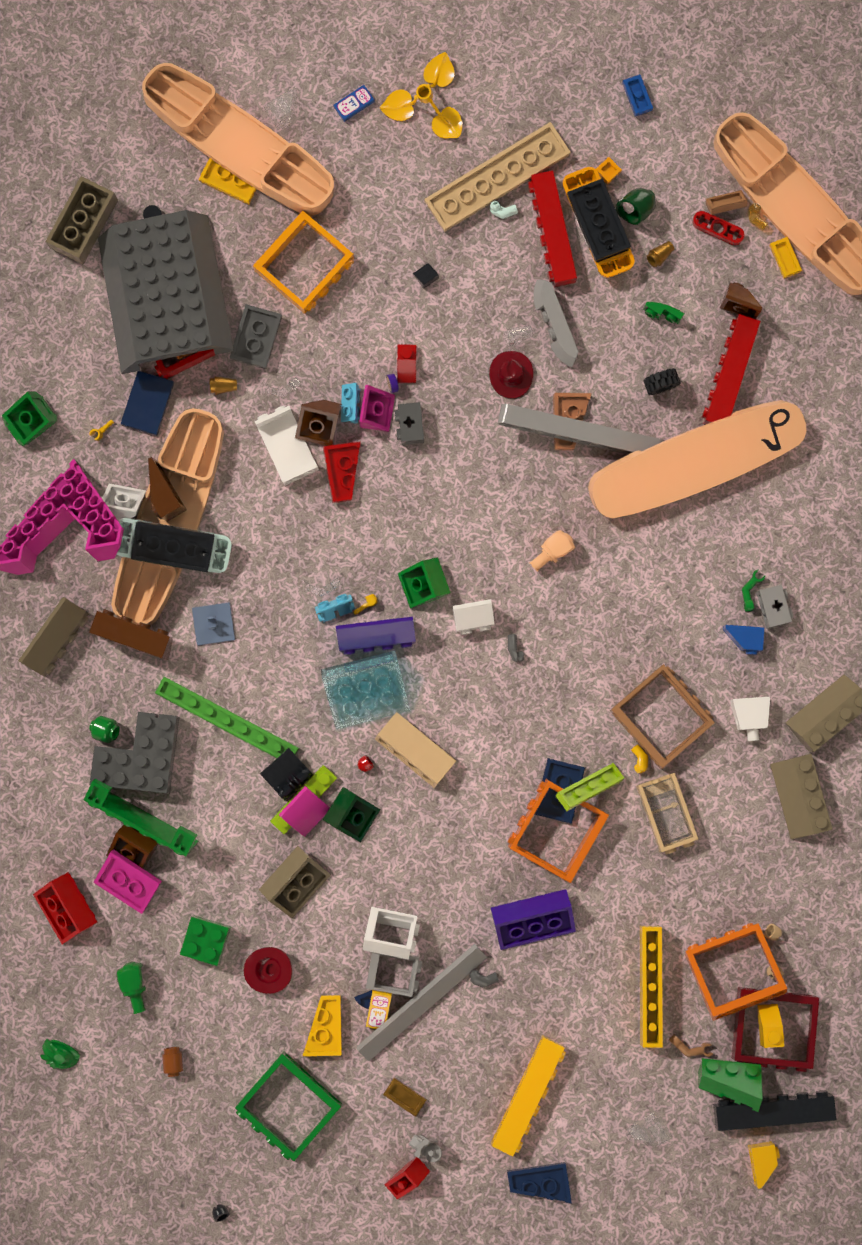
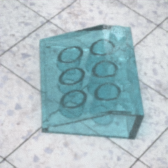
[321,651,411,730]

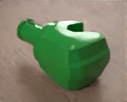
[116,961,146,1014]

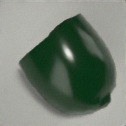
[616,188,656,225]

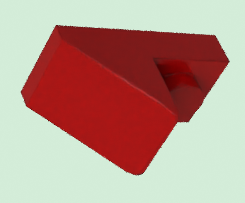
[397,344,416,383]

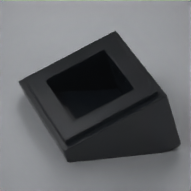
[413,263,439,289]

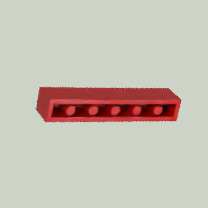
[528,170,577,288]
[701,314,761,425]

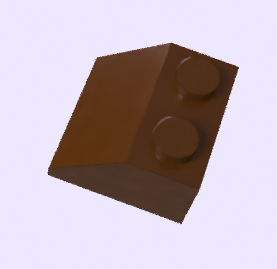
[106,824,158,869]

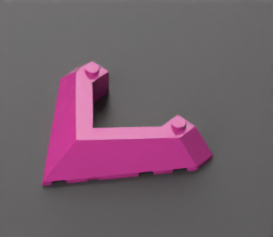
[0,459,124,575]

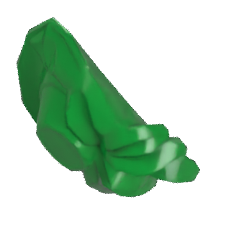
[40,1039,80,1069]

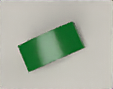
[643,302,685,324]

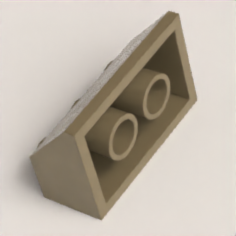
[259,846,331,918]

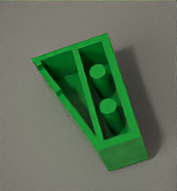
[698,1058,762,1112]

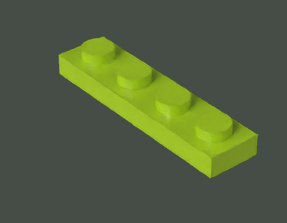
[556,763,624,811]
[270,765,337,834]

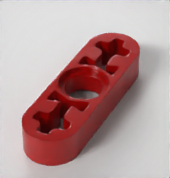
[692,211,745,245]

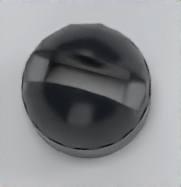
[212,1204,230,1222]

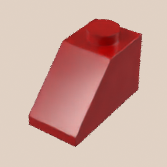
[384,1157,431,1200]

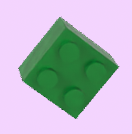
[180,915,231,966]

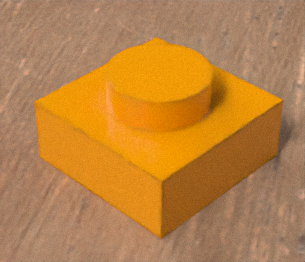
[596,157,622,185]

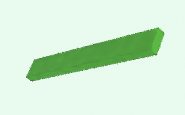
[155,677,299,758]

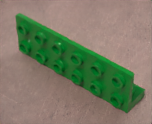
[83,779,198,857]

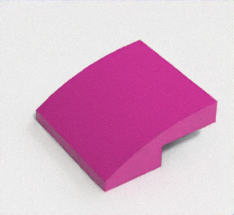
[279,786,330,837]

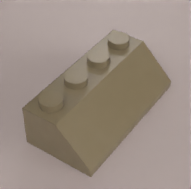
[18,597,89,676]
[785,675,862,753]
[770,754,833,839]

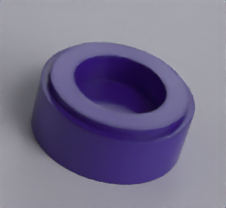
[386,373,399,393]

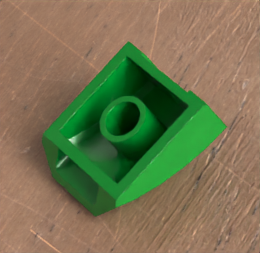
[2,391,57,446]

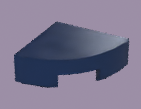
[354,990,372,1009]

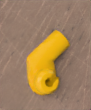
[631,744,649,774]

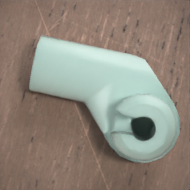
[490,201,518,219]

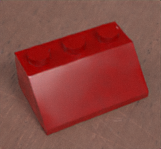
[33,872,98,944]

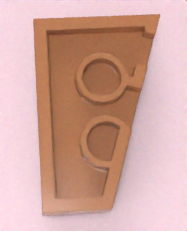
[553,393,592,450]

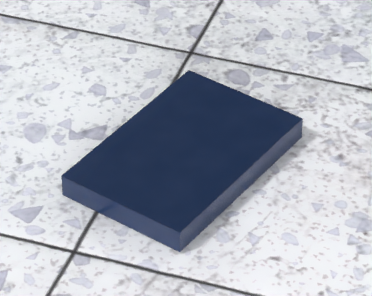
[120,371,174,436]
[534,758,585,824]

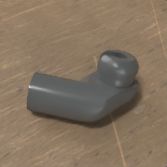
[507,634,524,662]
[470,970,499,988]

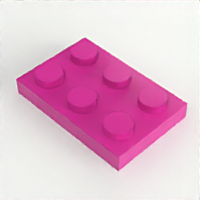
[93,850,162,914]

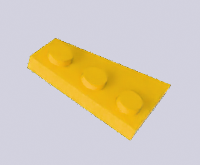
[303,995,342,1056]

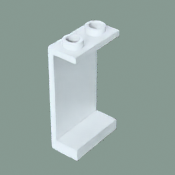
[255,406,319,486]

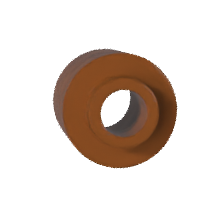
[162,1047,183,1077]

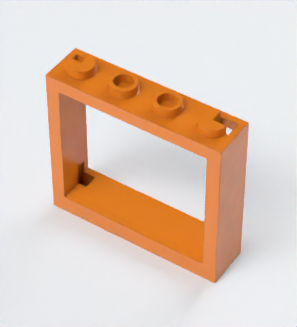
[507,779,609,883]
[685,923,788,1021]

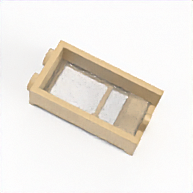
[636,773,698,854]

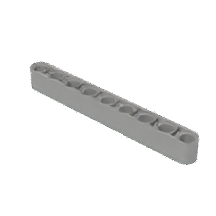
[498,404,664,455]

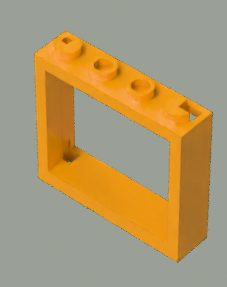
[253,211,354,314]

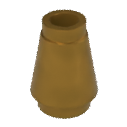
[646,241,675,267]
[209,376,237,395]

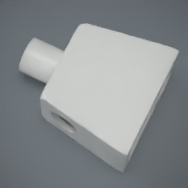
[730,697,770,741]

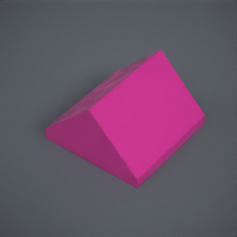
[359,385,395,432]

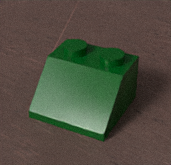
[397,557,451,609]

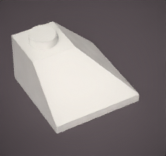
[102,484,146,521]

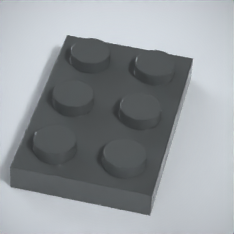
[230,304,282,369]

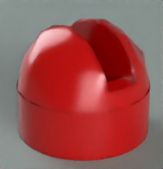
[357,755,374,772]

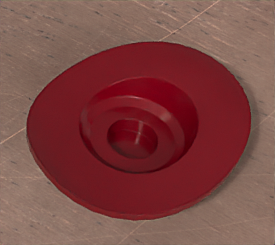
[489,351,534,399]
[243,947,292,994]

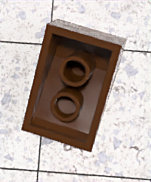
[148,457,187,522]

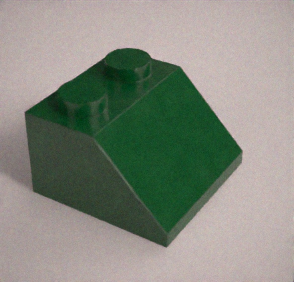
[323,787,381,843]

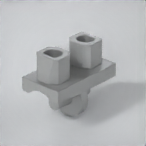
[409,1135,442,1162]

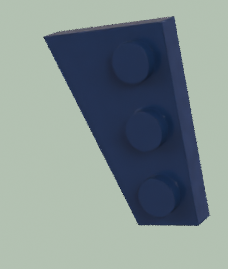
[507,1162,572,1204]

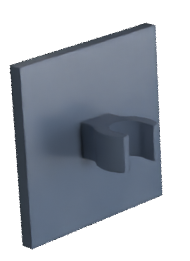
[192,602,235,646]

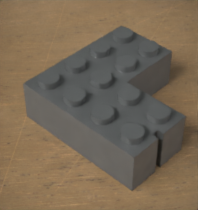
[89,712,180,794]

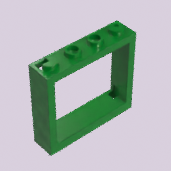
[235,1051,342,1161]

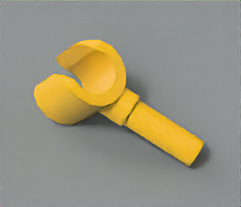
[89,420,114,441]
[353,594,377,615]

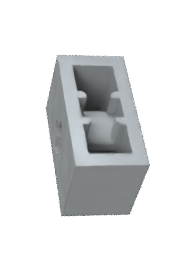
[756,585,793,629]

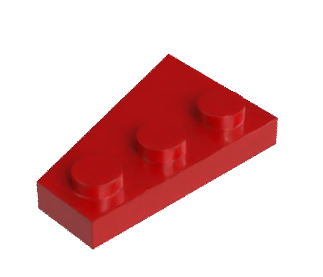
[323,441,361,503]

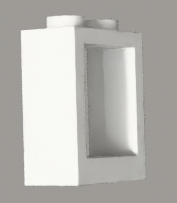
[363,907,420,960]

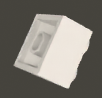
[452,599,495,635]

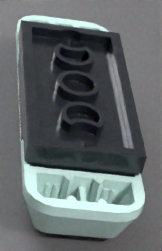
[117,518,231,573]

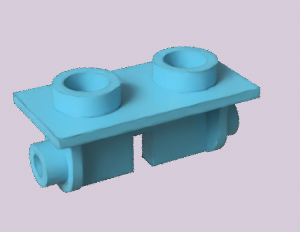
[341,383,361,424]
[315,594,356,622]

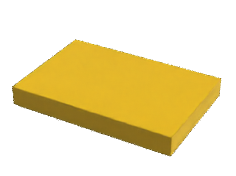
[198,158,257,205]

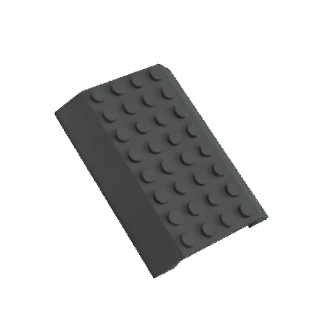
[98,210,234,374]

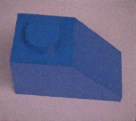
[723,625,764,655]

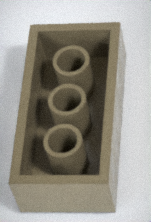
[45,176,118,264]

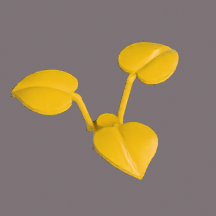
[380,52,463,139]

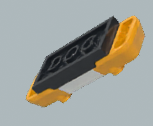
[562,167,635,278]

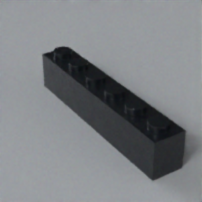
[713,1090,837,1131]

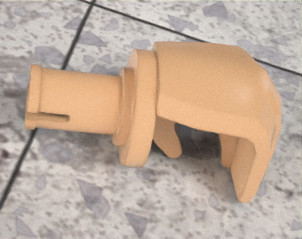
[529,530,576,572]

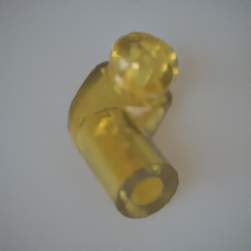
[748,203,768,231]

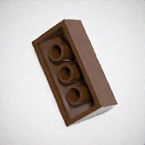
[89,609,173,660]

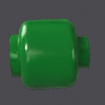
[89,716,120,743]

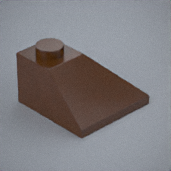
[720,282,763,319]
[295,400,342,446]

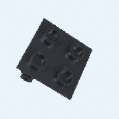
[260,748,313,801]

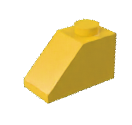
[757,1004,784,1048]
[748,1141,780,1189]

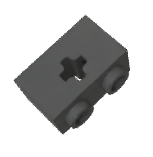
[394,402,424,445]

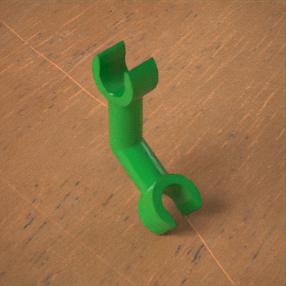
[742,569,765,612]

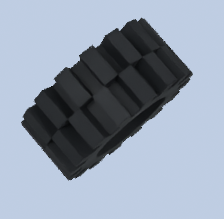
[643,368,681,395]

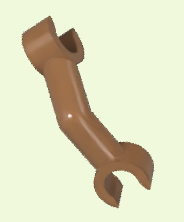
[669,1034,713,1057]

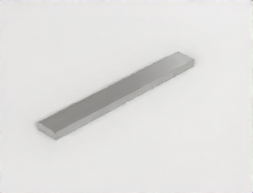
[356,944,487,1061]

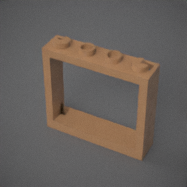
[609,664,715,769]

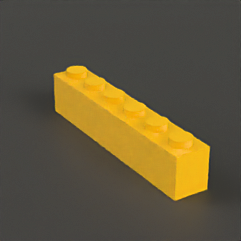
[640,926,663,1048]
[491,1035,566,1157]

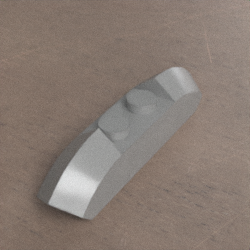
[534,280,578,367]

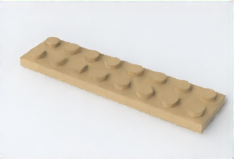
[424,122,571,232]

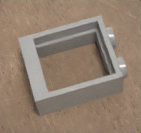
[366,952,422,997]

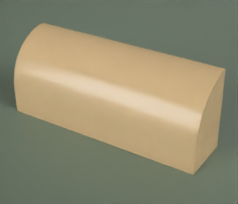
[375,712,456,788]

